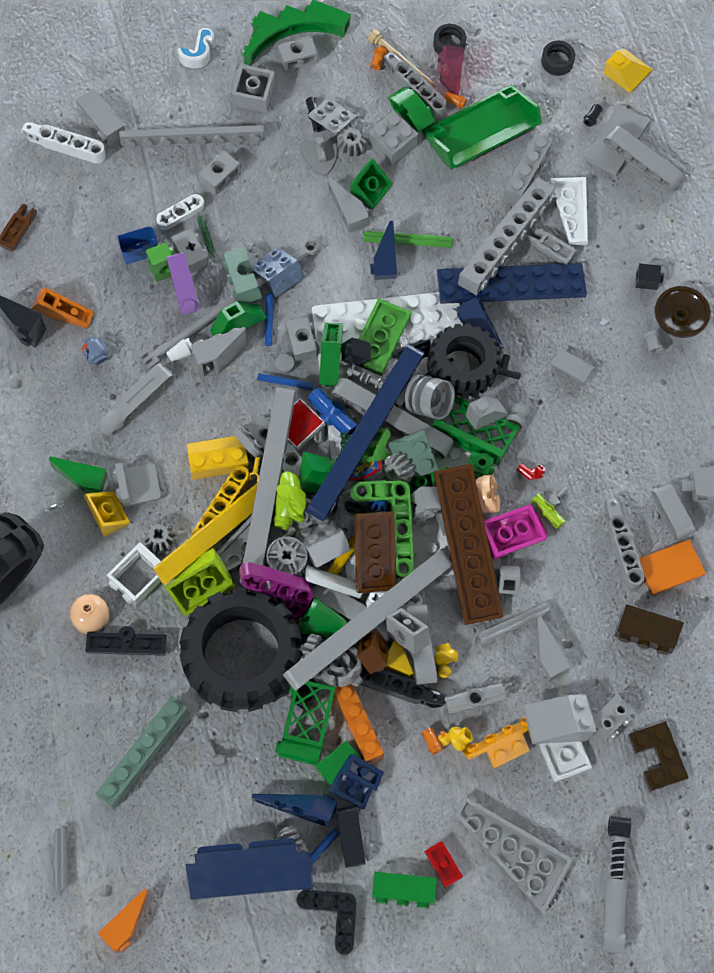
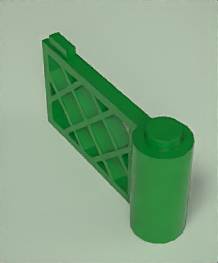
[275,681,336,766]

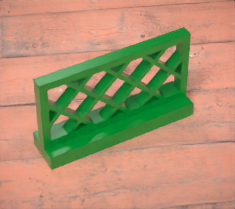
[432,397,520,466]

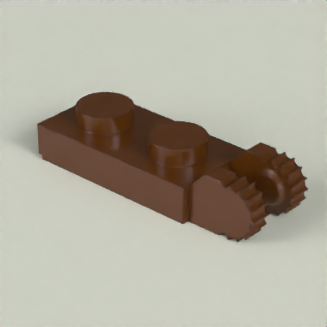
[0,204,37,252]

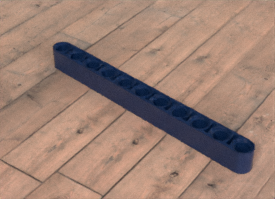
[306,344,425,522]

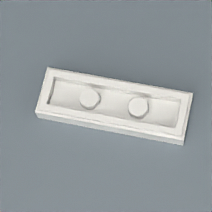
[304,565,362,598]

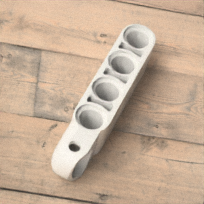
[21,122,106,164]

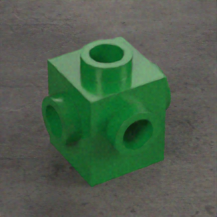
[468,451,496,480]

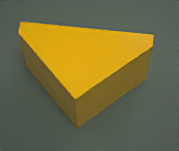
[384,640,413,679]

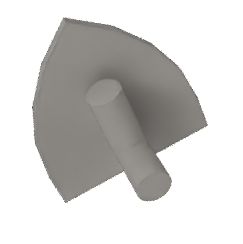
[300,136,337,176]

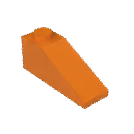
[31,287,94,329]
[98,888,149,954]

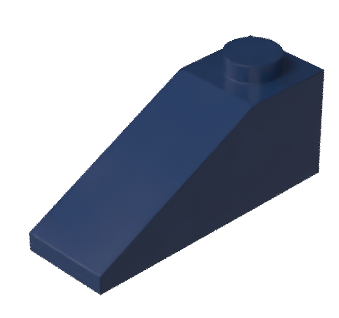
[370,221,397,280]
[457,297,504,349]

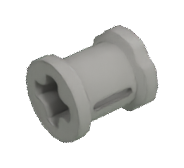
[643,331,664,355]

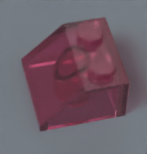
[437,45,464,95]

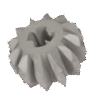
[337,126,367,157]
[382,452,415,487]
[143,521,176,554]
[277,825,308,853]

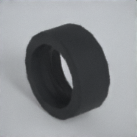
[433,23,467,59]
[541,40,576,76]

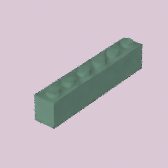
[95,696,189,809]

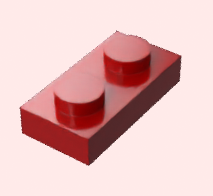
[424,841,463,888]

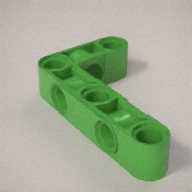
[350,480,414,578]

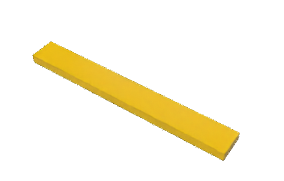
[153,482,258,584]

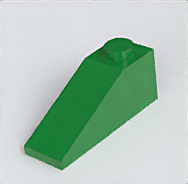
[49,456,108,494]

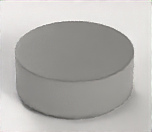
[276,354,294,374]

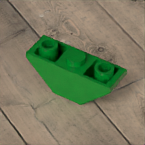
[210,301,267,336]

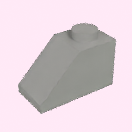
[466,396,508,430]

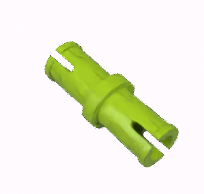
[531,493,566,529]

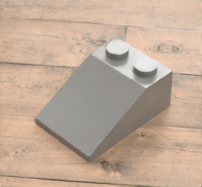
[523,694,596,744]

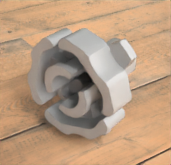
[315,646,363,687]

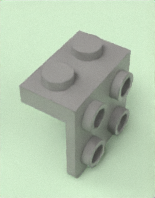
[112,462,161,507]

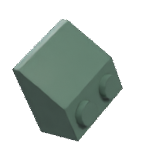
[388,429,438,477]

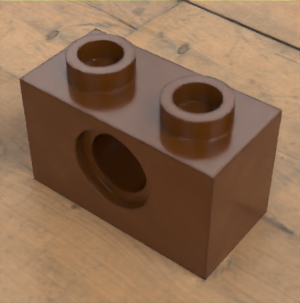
[357,628,389,674]

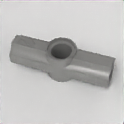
[445,683,506,716]

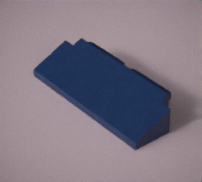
[185,838,314,900]

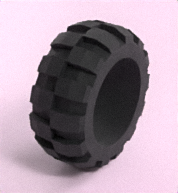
[0,512,44,605]
[179,588,302,712]

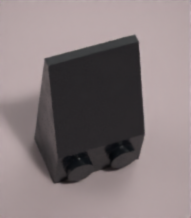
[0,295,47,348]

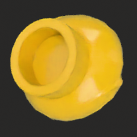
[434,643,459,678]
[438,726,473,751]

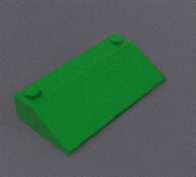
[422,84,542,170]

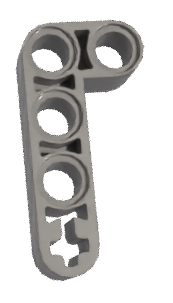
[406,604,437,685]

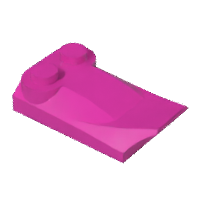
[484,504,548,559]

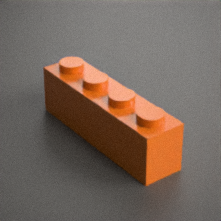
[334,684,384,764]

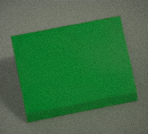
[350,158,393,210]
[299,452,336,494]

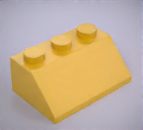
[187,436,249,480]

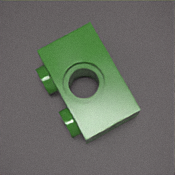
[146,242,175,282]

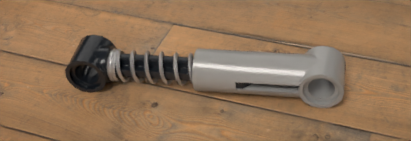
[601,816,631,954]

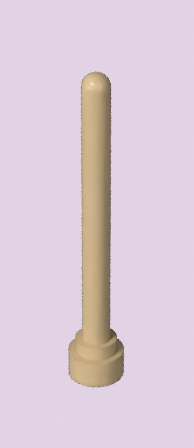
[367,29,434,87]

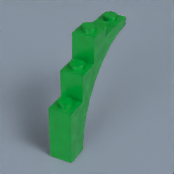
[242,0,351,66]

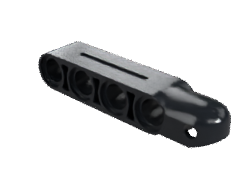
[354,663,446,708]

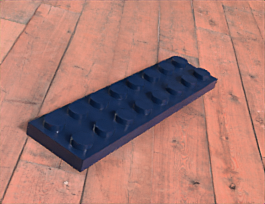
[437,263,587,304]

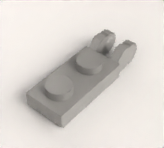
[525,227,577,265]

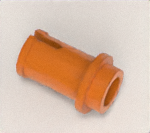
[370,46,387,71]
[444,91,467,109]
[421,727,443,755]

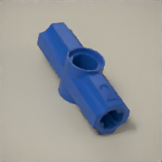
[308,388,358,438]

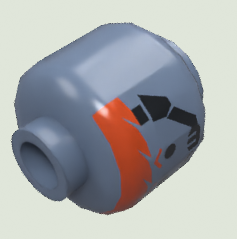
[81,336,109,365]

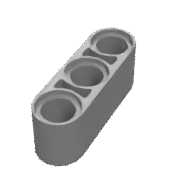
[651,483,695,540]

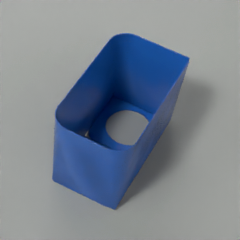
[118,226,158,265]

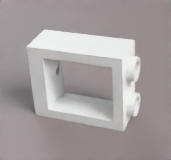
[107,542,161,606]

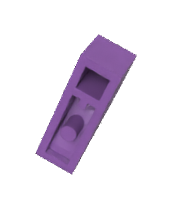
[166,252,200,315]

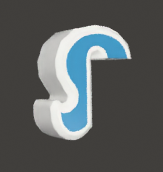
[178,28,215,68]

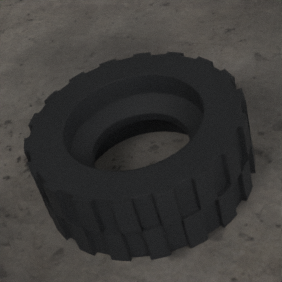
[331,497,373,535]

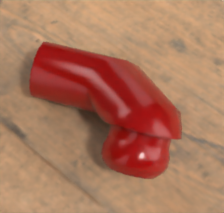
[516,463,546,480]

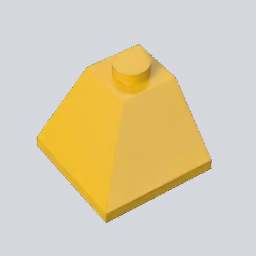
[603,49,653,93]

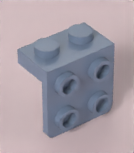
[251,248,305,297]

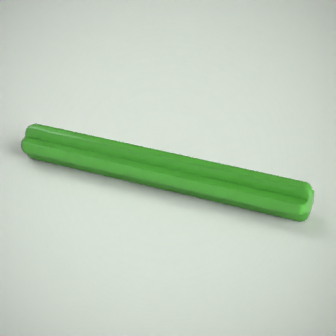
[363,231,453,248]

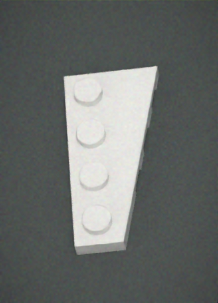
[550,177,588,245]

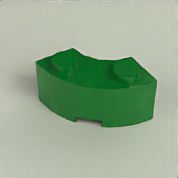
[387,87,435,132]

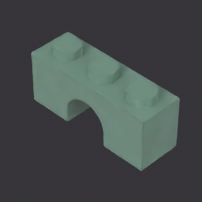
[223,246,262,303]

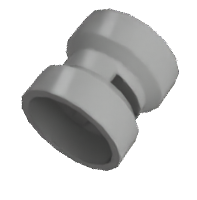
[506,403,530,429]

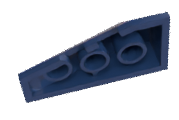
[251,794,337,828]

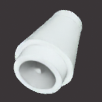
[166,338,192,362]

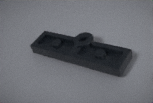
[85,626,167,656]

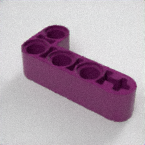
[239,562,313,619]

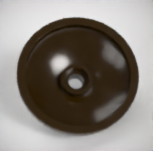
[654,286,711,338]

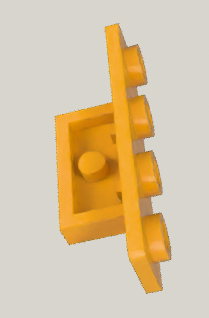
[462,717,530,769]

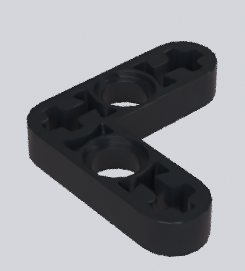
[296,890,357,956]

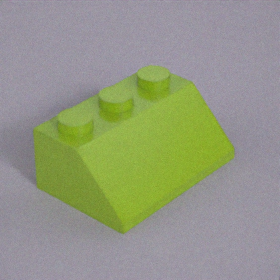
[164,548,236,616]

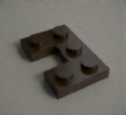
[628,722,689,792]

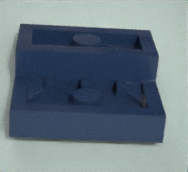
[329,754,384,809]

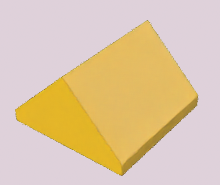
[84,491,130,537]

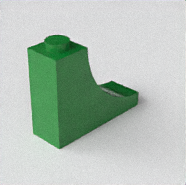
[319,322,343,387]

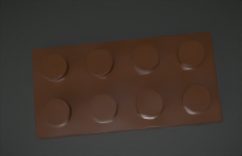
[354,511,396,593]

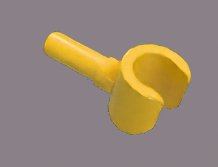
[248,457,260,482]

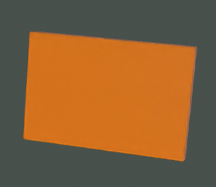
[639,539,706,596]

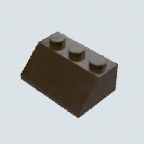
[614,604,684,655]

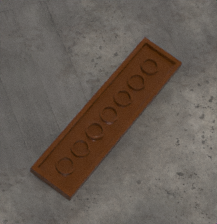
[433,464,503,625]

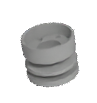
[405,374,455,420]
[266,536,308,578]

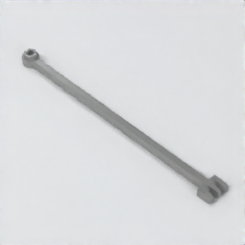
[139,239,318,370]

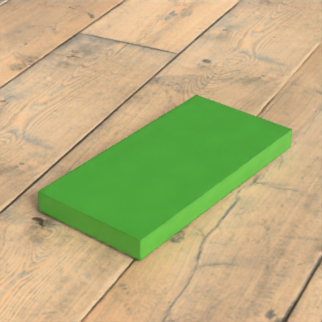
[356,298,412,376]

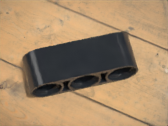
[336,806,366,868]

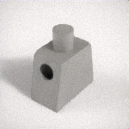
[680,466,714,504]

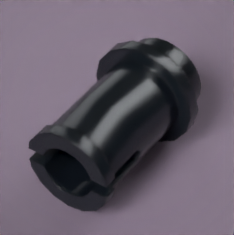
[583,104,603,127]

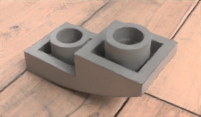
[551,349,595,384]

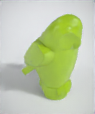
[273,471,306,530]

